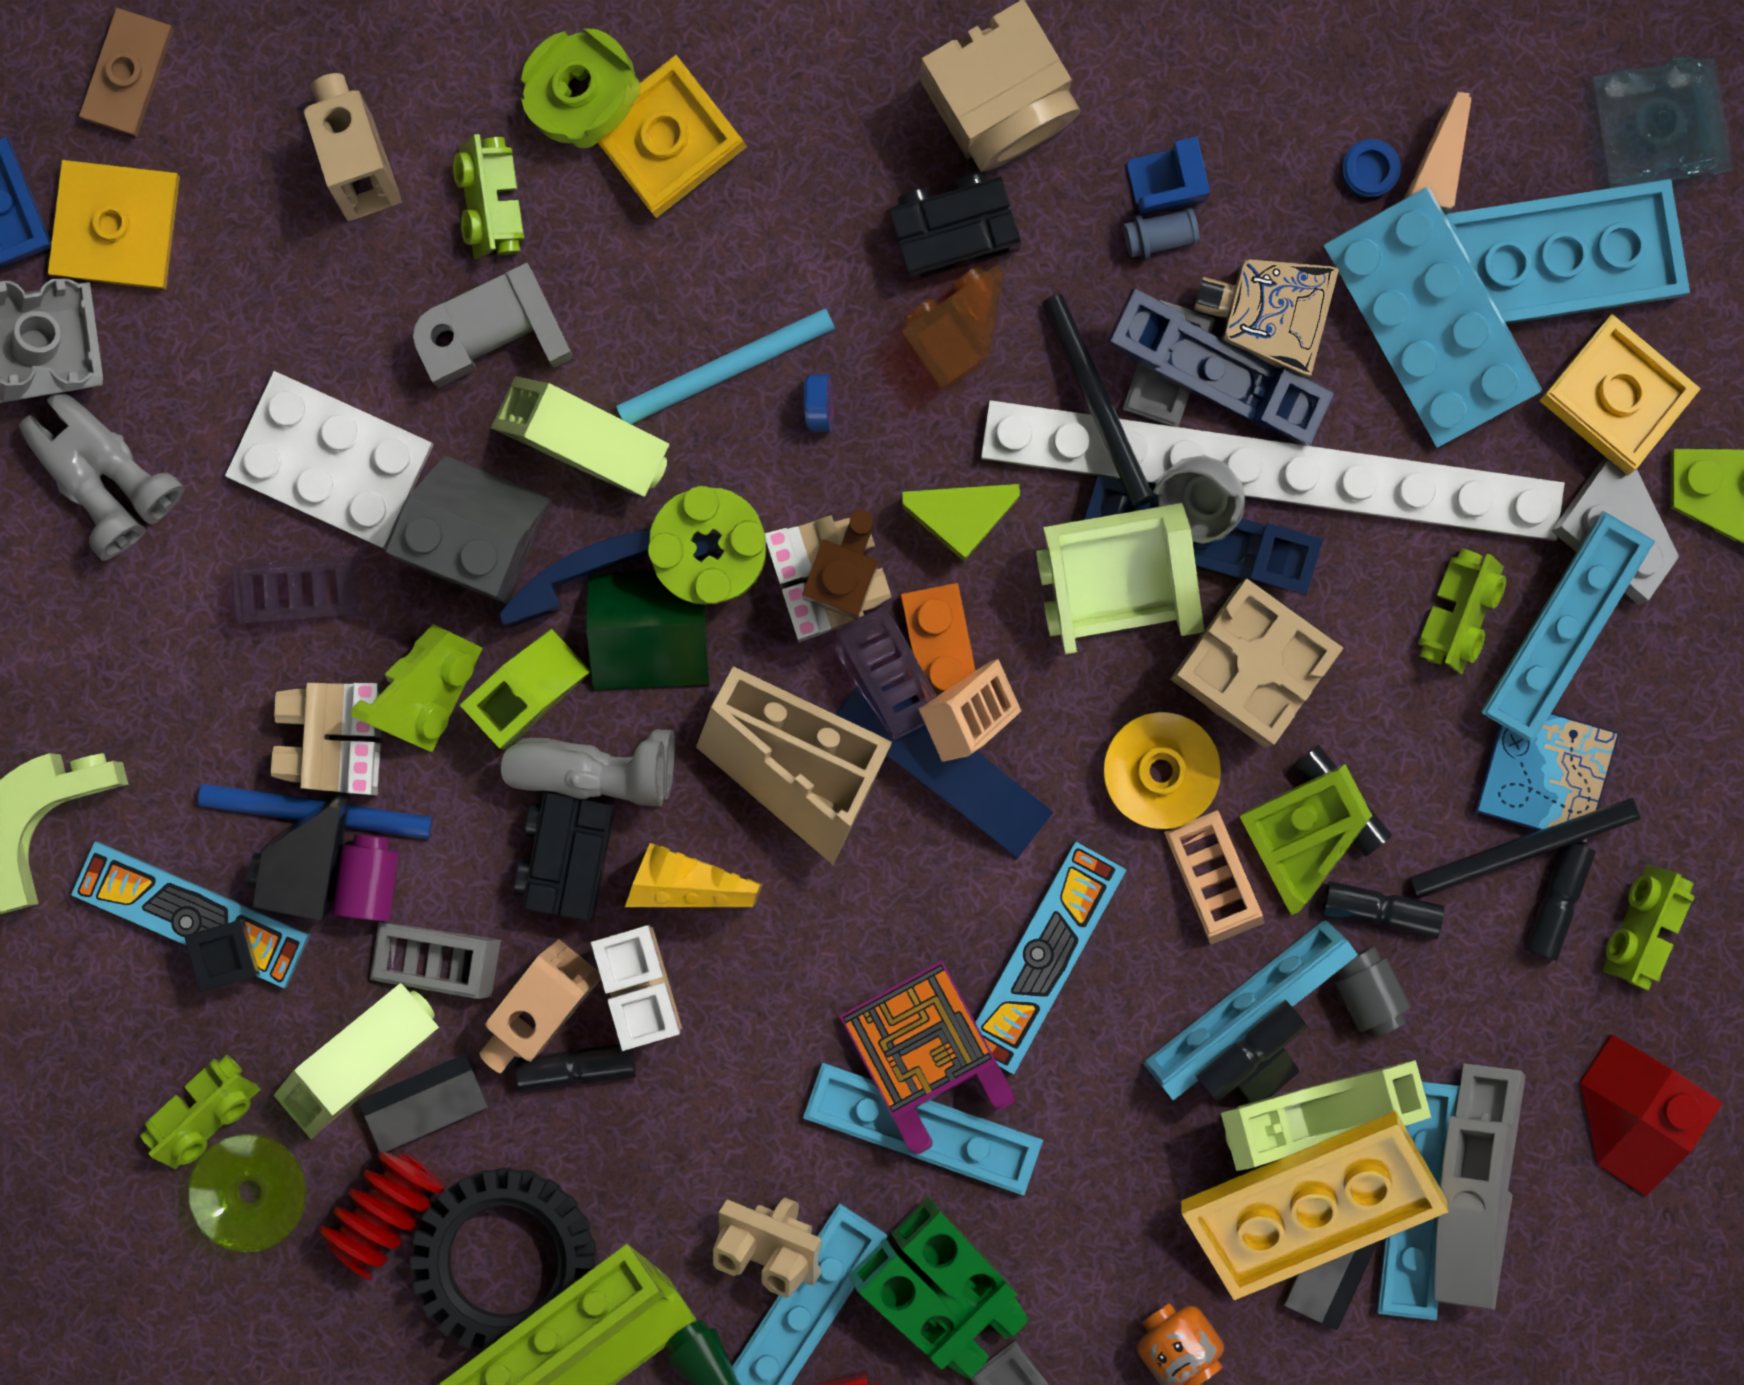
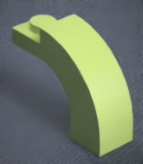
[0,753,128,914]
[1221,1060,1431,1171]

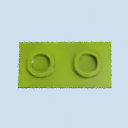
[453,134,525,260]
[1418,548,1506,674]
[1602,865,1695,991]
[140,1055,261,1169]

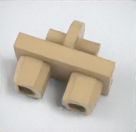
[713,1197,822,1298]

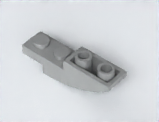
[1435,1063,1526,1311]

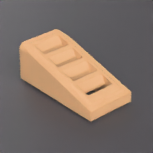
[1404,92,1471,214]
[919,659,1021,762]
[1164,810,1264,945]

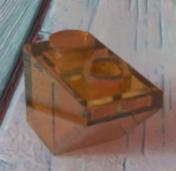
[901,264,1004,394]

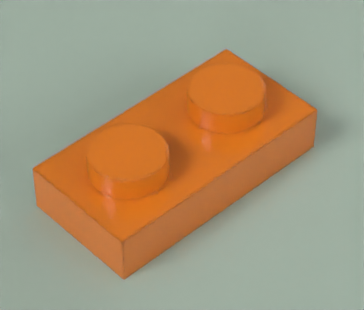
[901,583,976,706]

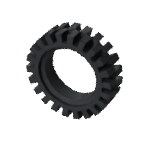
[410,1168,596,1352]

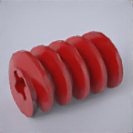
[318,1151,446,1281]

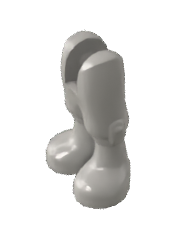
[18,392,184,561]
[501,729,675,807]

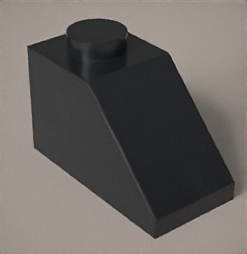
[247,793,351,921]

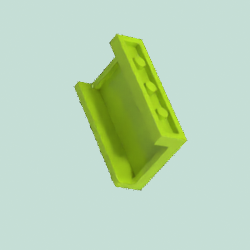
[439,1244,696,1385]

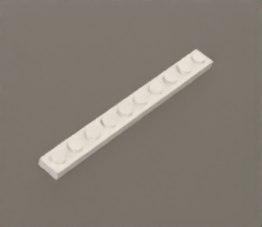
[981,400,1565,541]

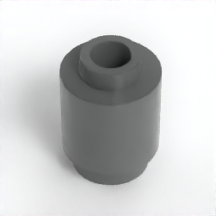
[1334,946,1411,1038]

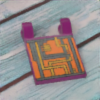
[840,960,1015,1155]

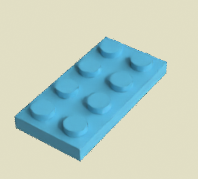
[1445,179,1690,324]
[1324,185,1542,448]

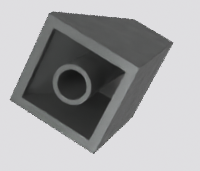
[385,455,553,604]

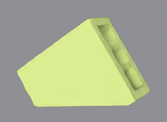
[491,376,669,497]
[274,983,439,1139]

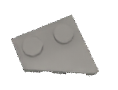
[1552,457,1679,605]

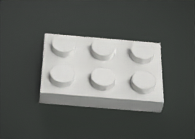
[225,371,434,549]

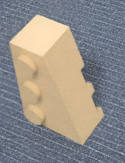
[696,666,892,865]

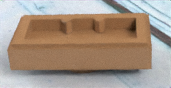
[79,7,174,137]

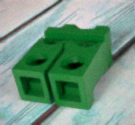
[848,1196,1028,1379]

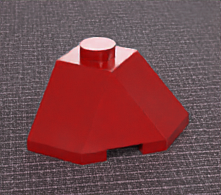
[1580,1034,1723,1196]

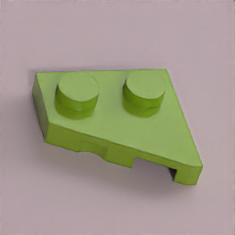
[1670,449,1744,544]
[350,624,483,752]
[1240,764,1372,915]

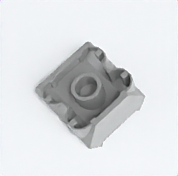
[0,279,103,403]

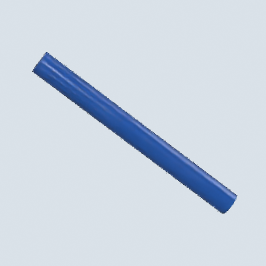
[198,783,433,840]

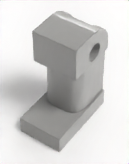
[413,263,574,388]

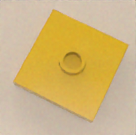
[598,55,747,218]
[48,160,180,290]
[1539,314,1701,476]

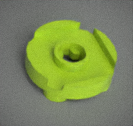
[521,28,641,148]
[648,486,766,605]

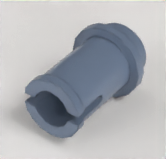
[1123,207,1200,261]

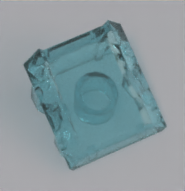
[1594,56,1733,188]

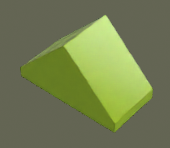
[902,484,1020,562]

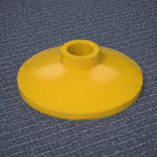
[1104,712,1221,829]

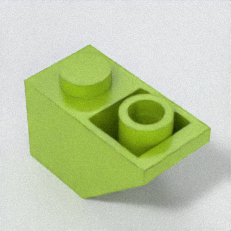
[460,629,591,750]

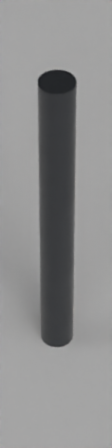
[1042,294,1154,507]
[1410,797,1641,899]

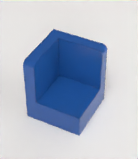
[1127,136,1211,216]

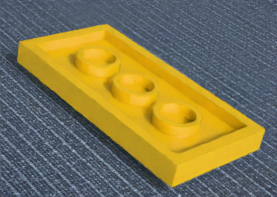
[1181,1111,1448,1300]

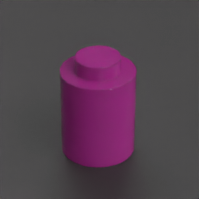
[332,834,400,921]

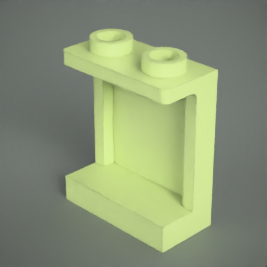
[1036,503,1204,654]

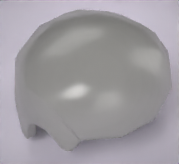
[1153,455,1245,544]

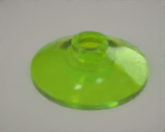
[188,1134,307,1252]

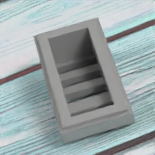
[370,922,501,999]

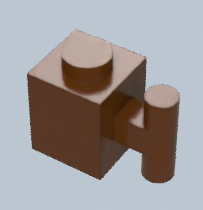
[802,510,879,620]

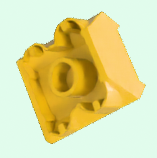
[625,843,763,907]

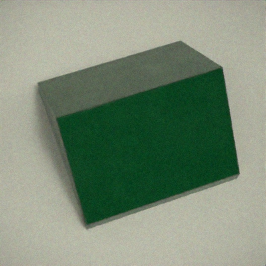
[587,572,710,690]

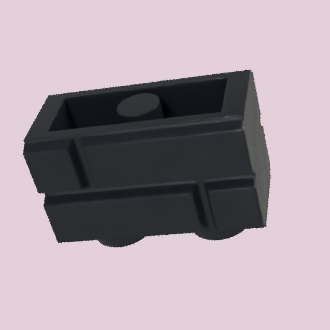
[889,172,1021,283]
[514,793,616,921]

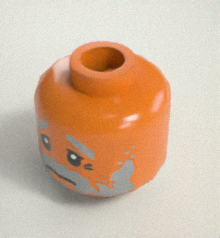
[1137,1302,1224,1385]

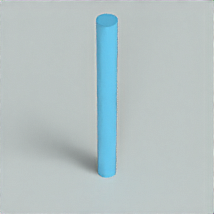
[616,308,835,424]

